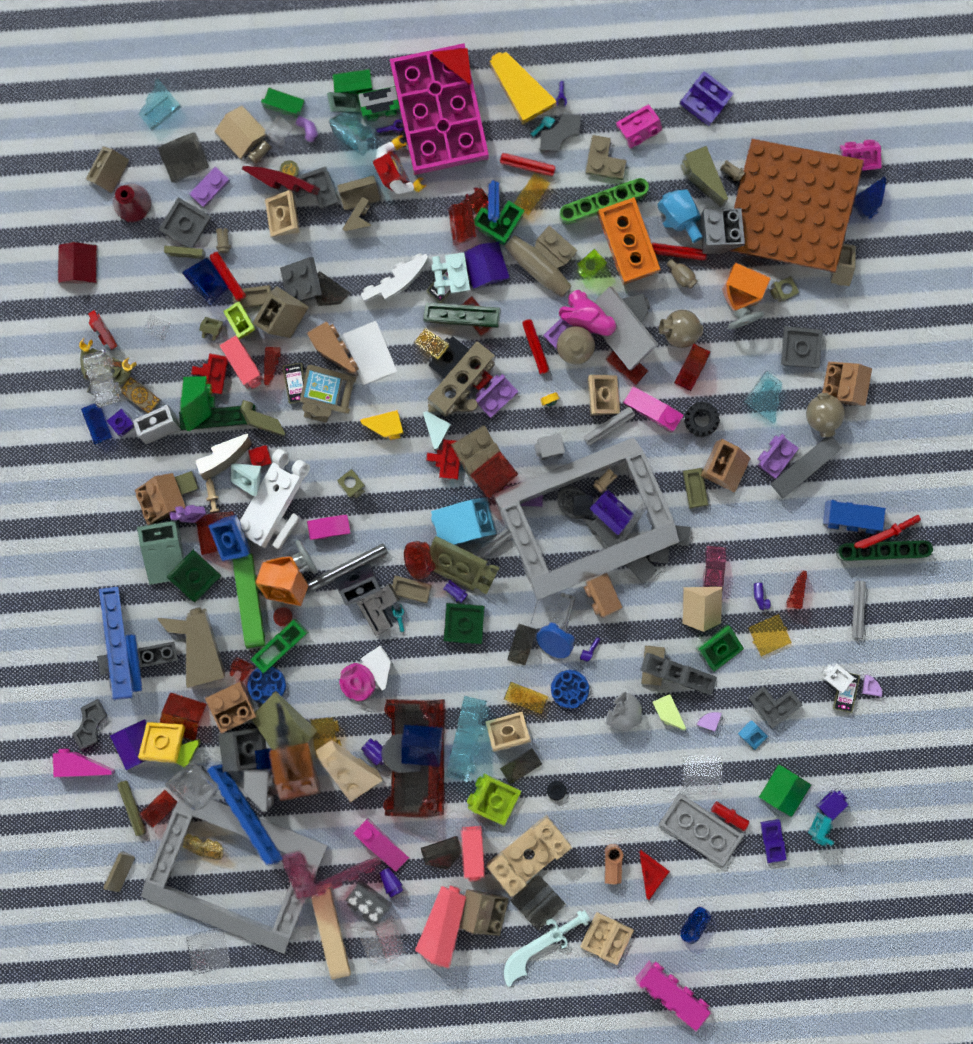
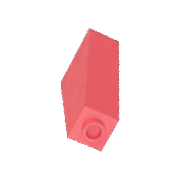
[415,885,466,968]

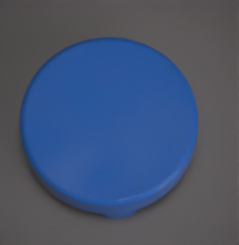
[536,622,575,658]
[247,666,286,704]
[551,670,589,708]

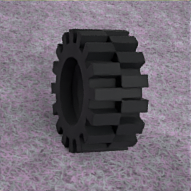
[684,402,720,437]

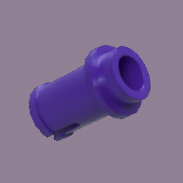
[443,580,468,603]

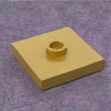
[138,722,185,763]

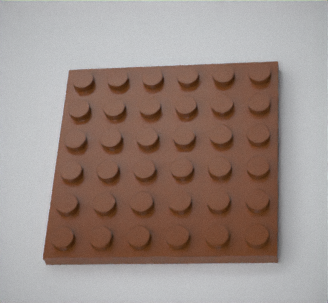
[730,139,864,273]

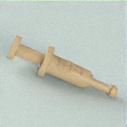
[206,478,220,513]

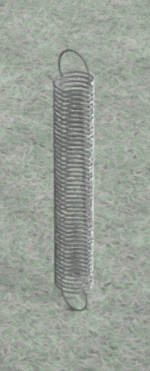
[615,501,649,545]

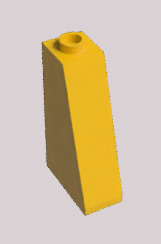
[490,52,556,124]

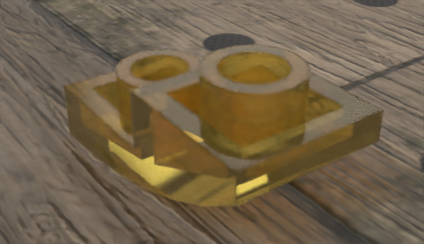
[514,173,550,215]
[414,328,450,360]
[504,682,549,714]
[183,833,224,860]

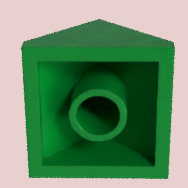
[696,625,744,672]
[759,764,812,817]

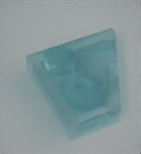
[139,78,181,130]
[744,371,782,424]

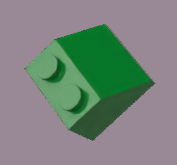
[180,376,215,431]

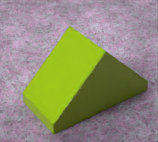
[223,301,256,340]
[177,739,201,768]

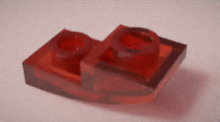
[605,350,648,385]

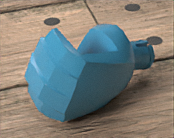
[657,189,703,243]

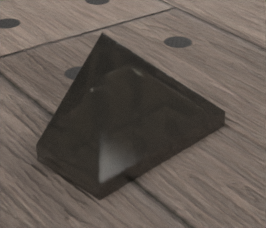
[315,271,351,306]
[507,623,537,665]
[500,748,542,784]
[421,836,462,870]

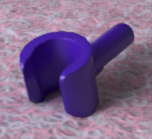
[556,81,567,107]
[377,120,404,133]
[580,637,600,662]

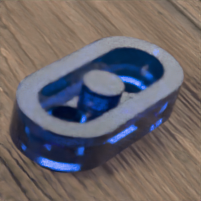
[680,907,711,944]

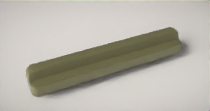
[117,780,146,836]

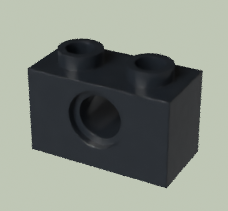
[428,336,469,380]
[335,564,381,606]

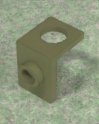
[770,276,799,303]
[337,469,366,498]

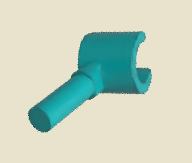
[530,116,555,137]
[391,604,405,632]

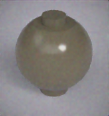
[659,310,703,348]
[557,326,595,365]
[806,393,845,437]

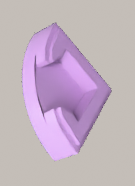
[862,675,882,697]
[697,712,722,731]

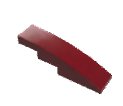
[241,166,321,195]

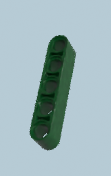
[836,540,933,561]

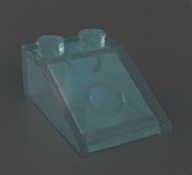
[329,112,377,156]

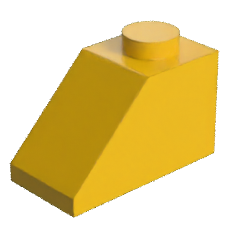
[360,410,404,441]

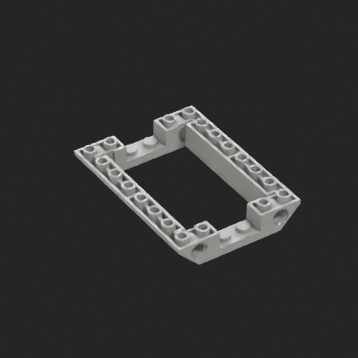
[493,437,679,600]
[141,788,327,954]

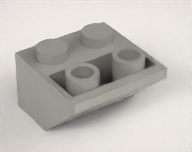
[244,769,275,812]

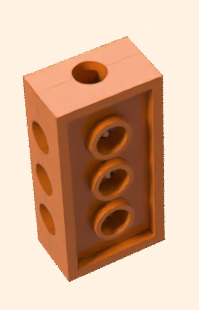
[597,197,660,285]

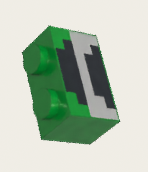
[358,86,401,122]

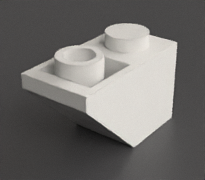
[360,646,392,690]

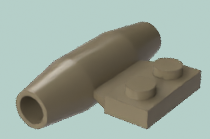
[505,225,578,297]

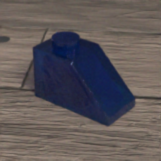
[853,176,887,220]

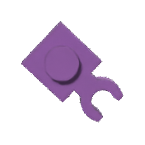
[169,505,206,523]

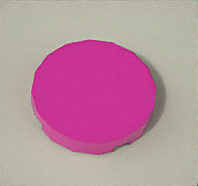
[339,663,375,702]

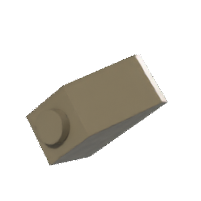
[831,244,856,286]

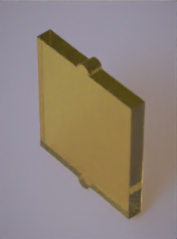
[748,614,792,656]

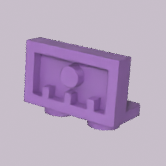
[475,374,518,418]
[757,434,799,479]

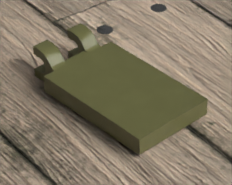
[422,536,500,594]

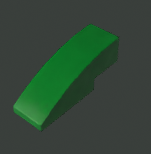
[251,619,309,673]

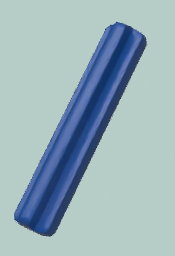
[488,180,500,223]
[125,635,142,692]

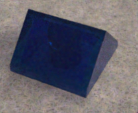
[182,257,229,305]
[401,725,443,767]

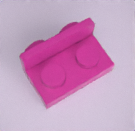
[616,104,662,149]
[840,139,881,171]

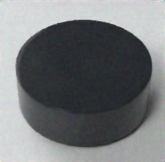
[547,781,566,800]

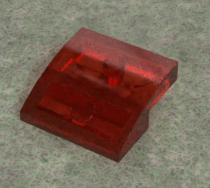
[448,199,476,246]

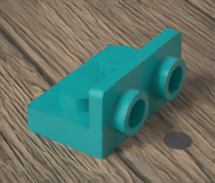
[808,812,834,847]

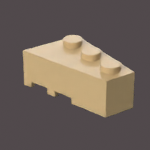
[316,740,383,802]

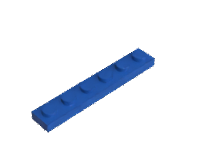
[99,587,133,700]
[207,764,283,866]

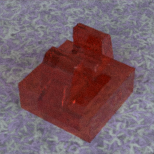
[465,187,488,214]
[230,657,254,681]

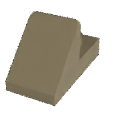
[342,197,372,231]

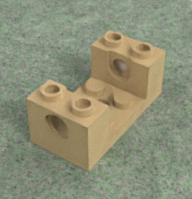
[487,814,572,897]

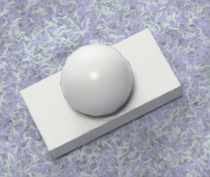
[272,513,300,549]

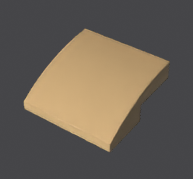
[580,912,634,965]

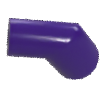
[753,582,771,611]

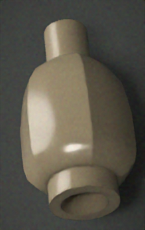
[666,259,698,289]

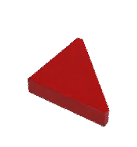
[432,48,471,85]
[639,850,670,900]

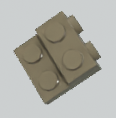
[451,426,505,480]

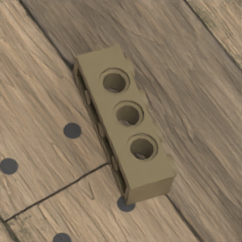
[427,341,495,417]

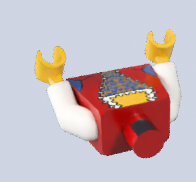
[372,135,427,194]

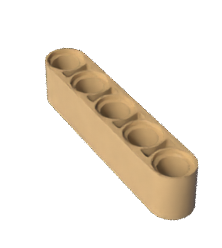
[310,883,351,980]

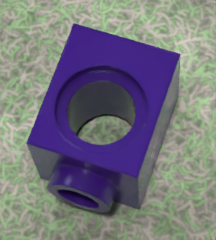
[106,409,135,437]
[816,790,849,821]

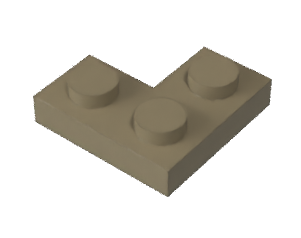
[585,135,626,180]

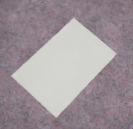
[343,321,397,385]

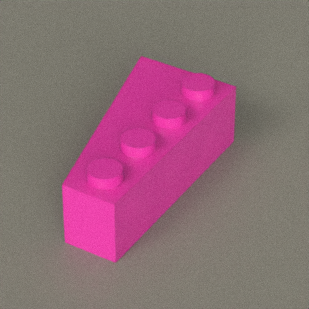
[635,960,711,1031]

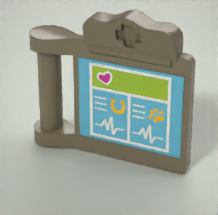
[300,365,357,417]

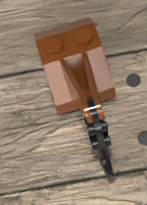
[270,702,321,801]

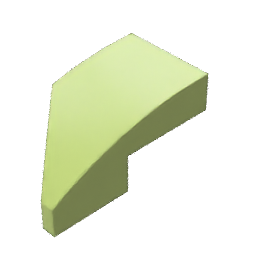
[653,694,686,731]

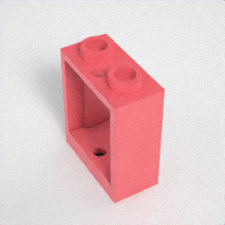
[219,336,264,389]
[462,826,484,881]

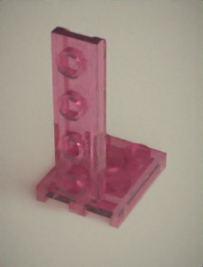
[281,850,381,899]

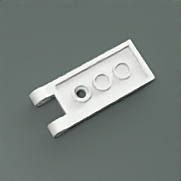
[240,449,310,548]

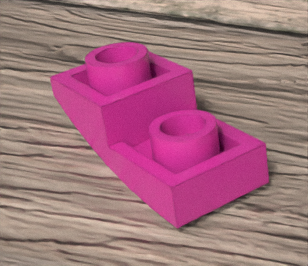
[307,515,350,540]

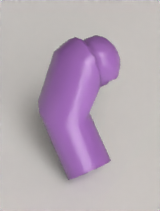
[295,116,318,142]

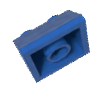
[208,515,250,561]

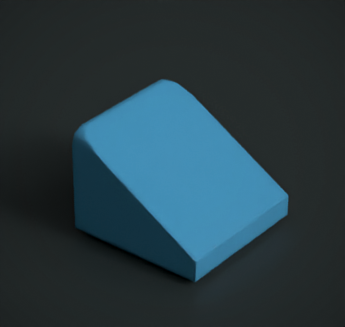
[738,721,768,750]

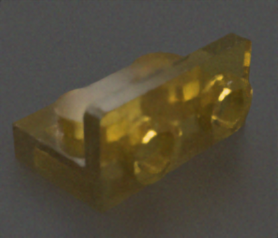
[311,716,342,758]

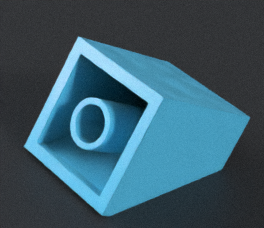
[431,497,497,545]

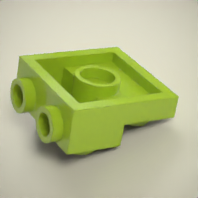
[467,773,521,826]

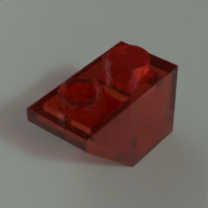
[674,344,710,391]

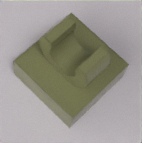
[199,317,223,341]

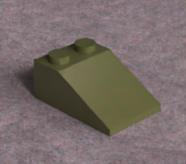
[680,146,728,207]
[252,691,317,750]

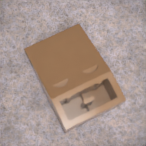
[307,321,359,376]

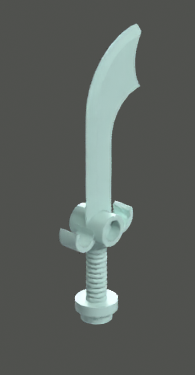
[504,910,591,987]

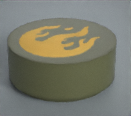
[280,160,299,177]

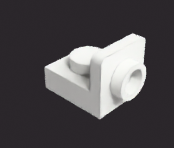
[822,663,854,693]

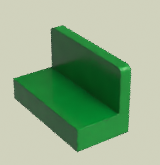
[332,69,373,94]
[261,87,305,118]

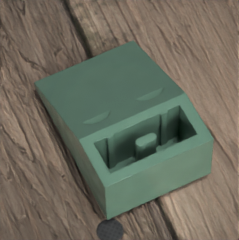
[137,521,184,585]

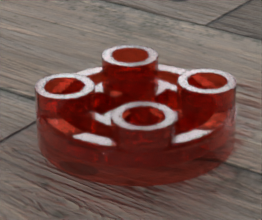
[403,541,436,579]

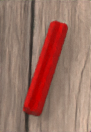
[500,153,556,177]
[652,243,707,260]
[209,252,246,302]
[522,319,549,374]

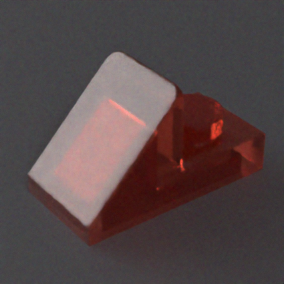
[139,790,177,828]

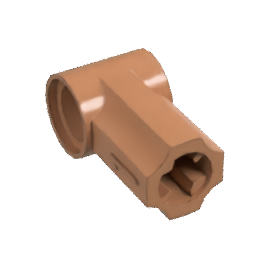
[604,844,623,884]

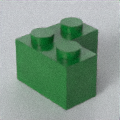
[472,200,525,247]

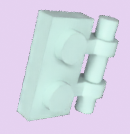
[431,252,470,295]

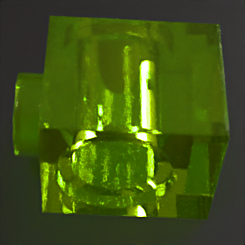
[577,248,607,281]

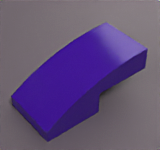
[760,819,787,863]

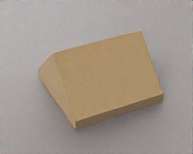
[214,106,268,159]
[265,190,300,237]
[587,375,620,416]
[682,587,722,632]
[485,712,531,752]

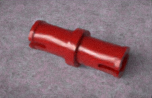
[711,801,750,831]

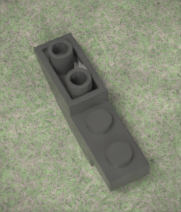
[97,642,178,675]

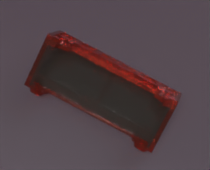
[383,699,445,818]

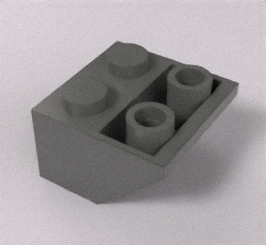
[700,208,745,254]

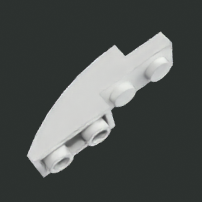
[361,253,428,303]

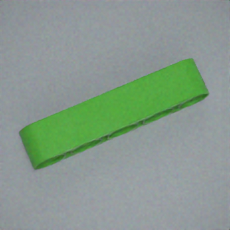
[559,178,649,225]
[233,553,266,649]

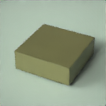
[175,471,199,496]

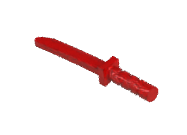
[854,515,921,548]

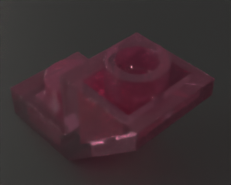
[703,546,726,590]

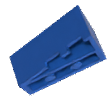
[823,500,886,535]

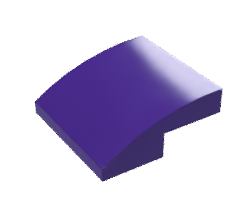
[679,71,734,126]
[590,489,635,535]

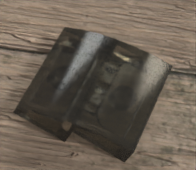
[158,132,209,183]
[510,874,566,931]

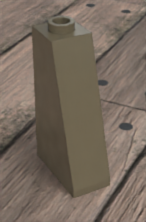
[186,607,225,688]

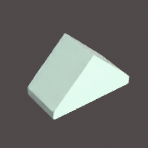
[423,411,451,450]
[231,463,261,496]

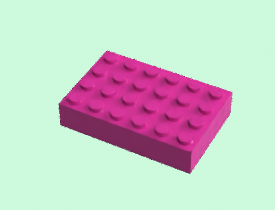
[390,43,489,175]

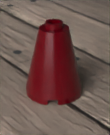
[113,184,151,222]

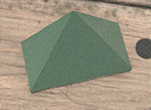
[327,92,362,113]

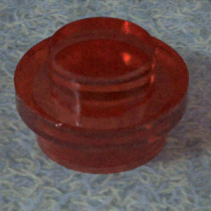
[273,607,293,626]

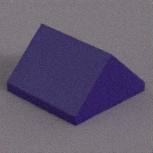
[464,242,509,289]
[110,719,147,770]

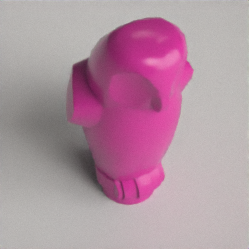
[559,290,617,336]

